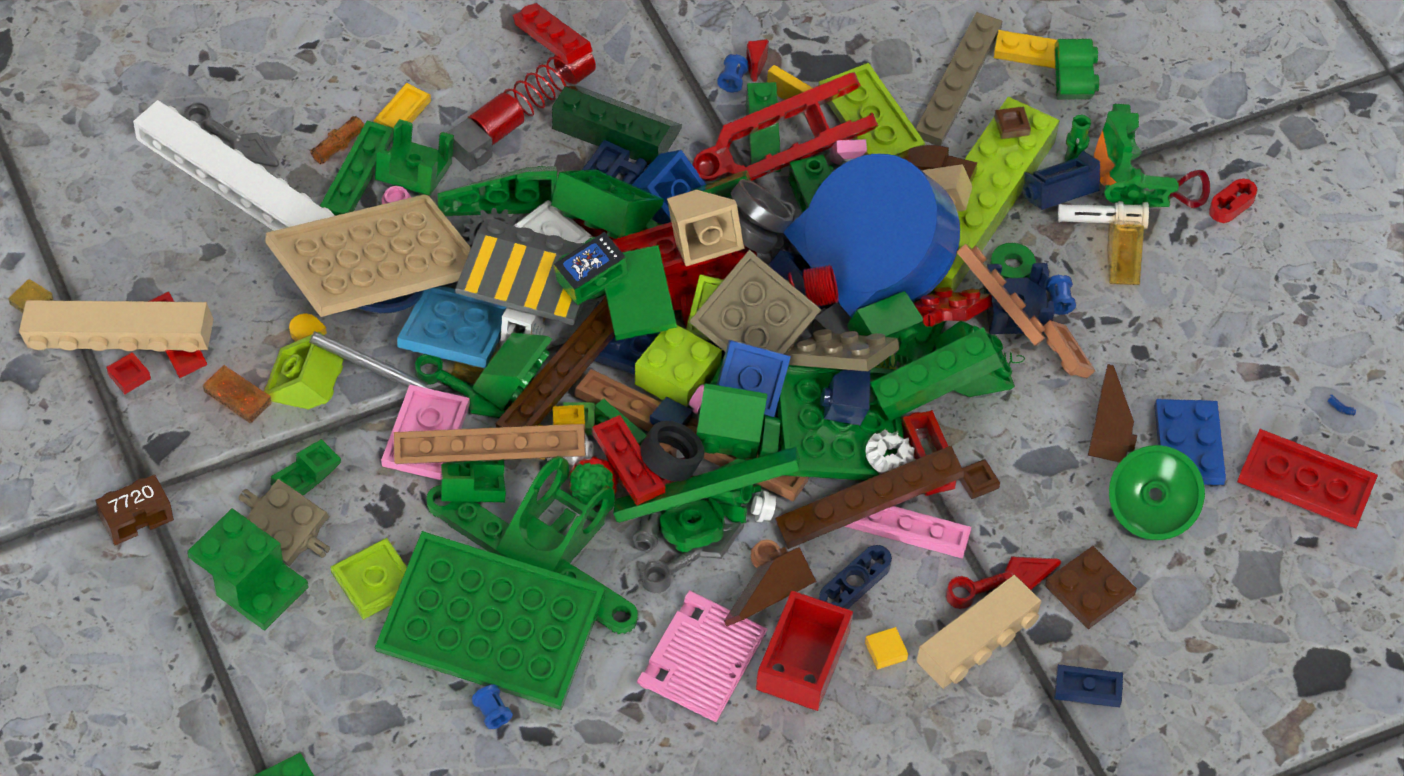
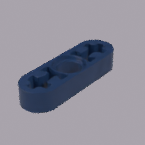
[819,545,892,609]

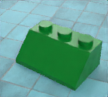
[551,169,664,239]

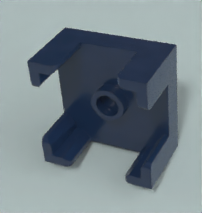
[983,263,1055,335]

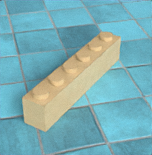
[19,300,214,352]

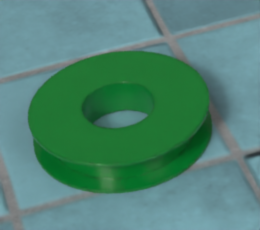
[990,243,1036,278]

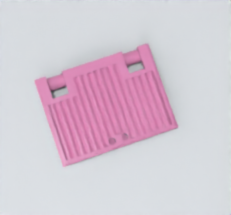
[637,590,768,722]

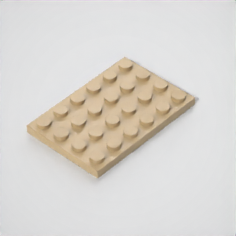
[265,194,471,317]

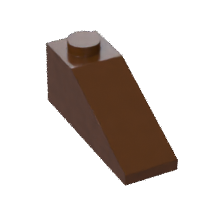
[1088,364,1137,463]
[724,547,817,627]

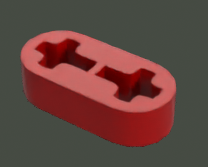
[1209,178,1258,223]

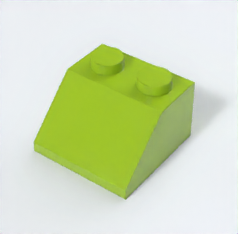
[262,332,344,410]

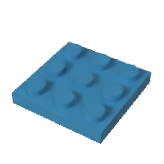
[397,286,507,368]

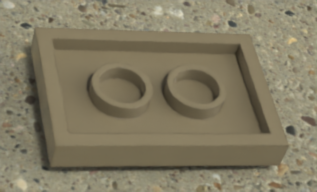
[786,329,899,371]

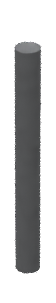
[309,331,427,388]

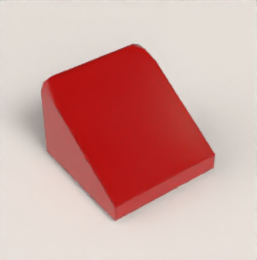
[746,39,769,82]

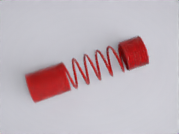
[468,53,596,146]
[680,264,839,328]

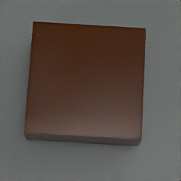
[994,106,1031,139]
[959,459,1000,499]

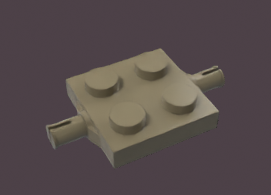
[239,479,330,567]

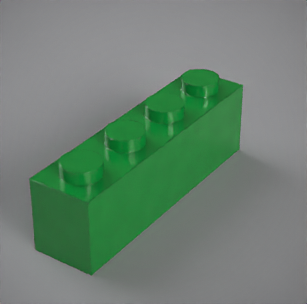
[870,327,1003,421]

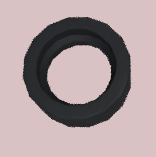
[640,421,704,481]

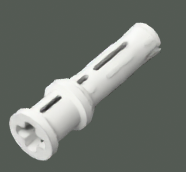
[1058,201,1149,229]

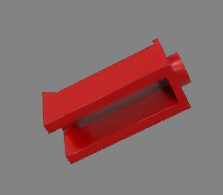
[902,410,956,496]

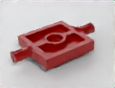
[914,287,992,327]

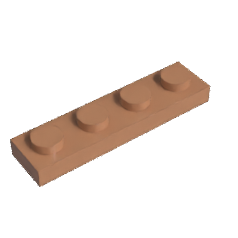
[957,244,1046,346]

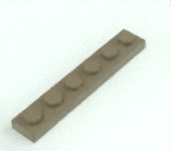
[916,12,1003,146]

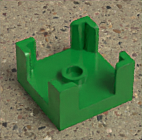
[375,119,454,196]

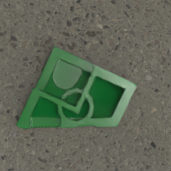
[441,460,506,503]

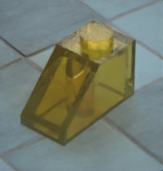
[1107,220,1144,285]

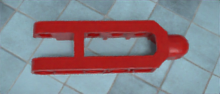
[692,72,879,181]

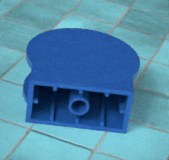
[783,154,960,317]

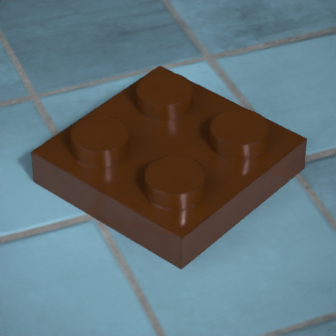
[1045,546,1137,629]

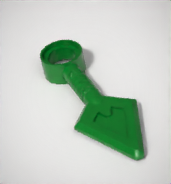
[415,354,511,418]

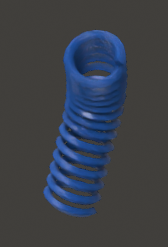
[1327,395,1356,416]

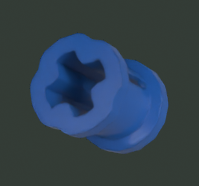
[717,54,749,93]
[1046,275,1076,315]
[471,685,513,729]

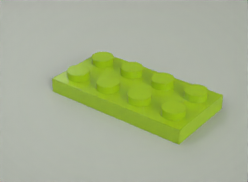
[818,63,925,156]

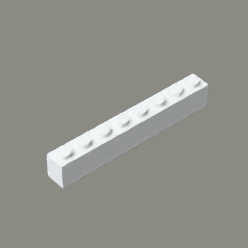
[133,100,334,231]

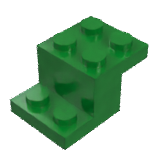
[187,508,309,631]

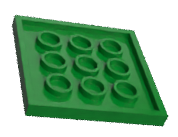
[777,365,904,480]

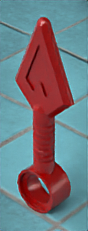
[946,556,1061,609]

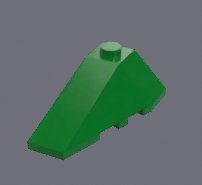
[438,166,557,216]

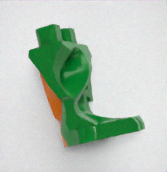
[1093,103,1179,207]

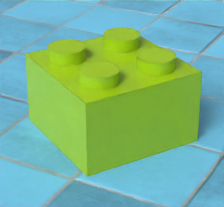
[635,325,722,409]

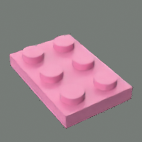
[381,384,470,480]

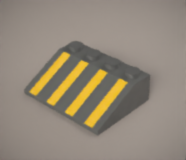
[455,219,586,325]

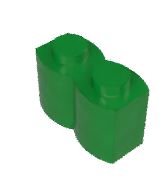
[1054,39,1099,100]

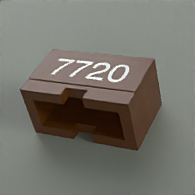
[95,474,174,546]

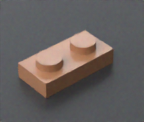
[1044,320,1095,379]

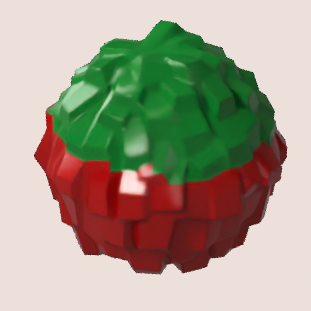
[569,456,619,507]

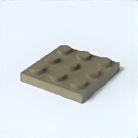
[689,250,821,354]

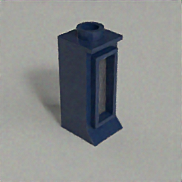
[1023,151,1100,210]

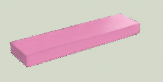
[845,506,972,559]

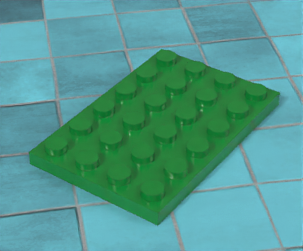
[375,531,606,710]

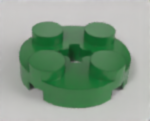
[660,497,725,552]

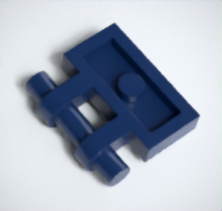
[582,140,647,185]

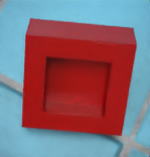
[106,352,151,394]

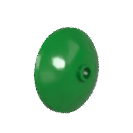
[1109,445,1205,540]

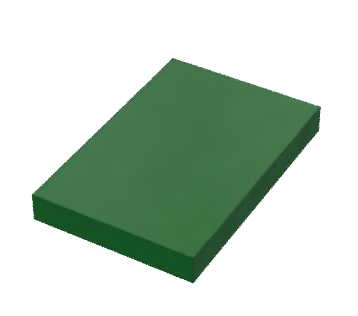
[605,245,677,341]

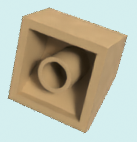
[667,190,744,266]

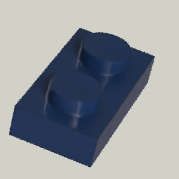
[1054,664,1123,708]

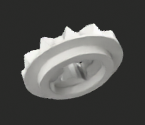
[866,429,916,474]

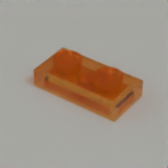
[203,365,272,423]

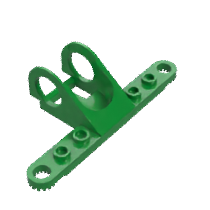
[426,456,638,634]

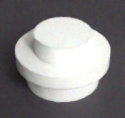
[751,491,776,523]

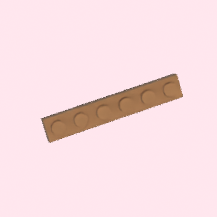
[394,424,586,465]

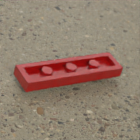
[513,3,593,65]

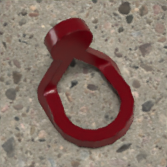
[1169,170,1210,208]

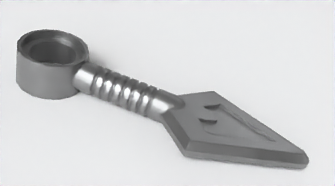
[184,102,279,167]
[642,522,744,593]

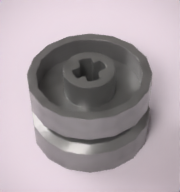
[731,179,794,254]

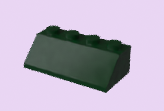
[552,85,682,165]

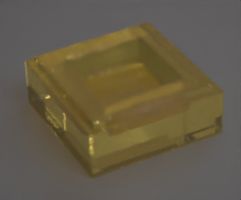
[8,279,53,313]

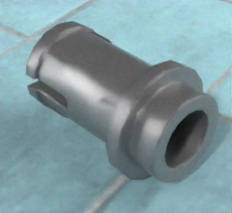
[633,512,661,552]

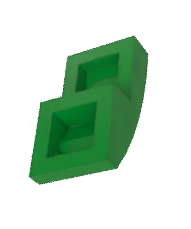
[270,439,341,495]

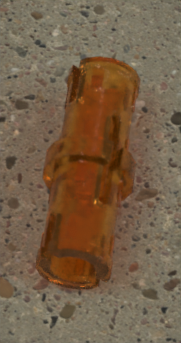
[310,116,364,164]

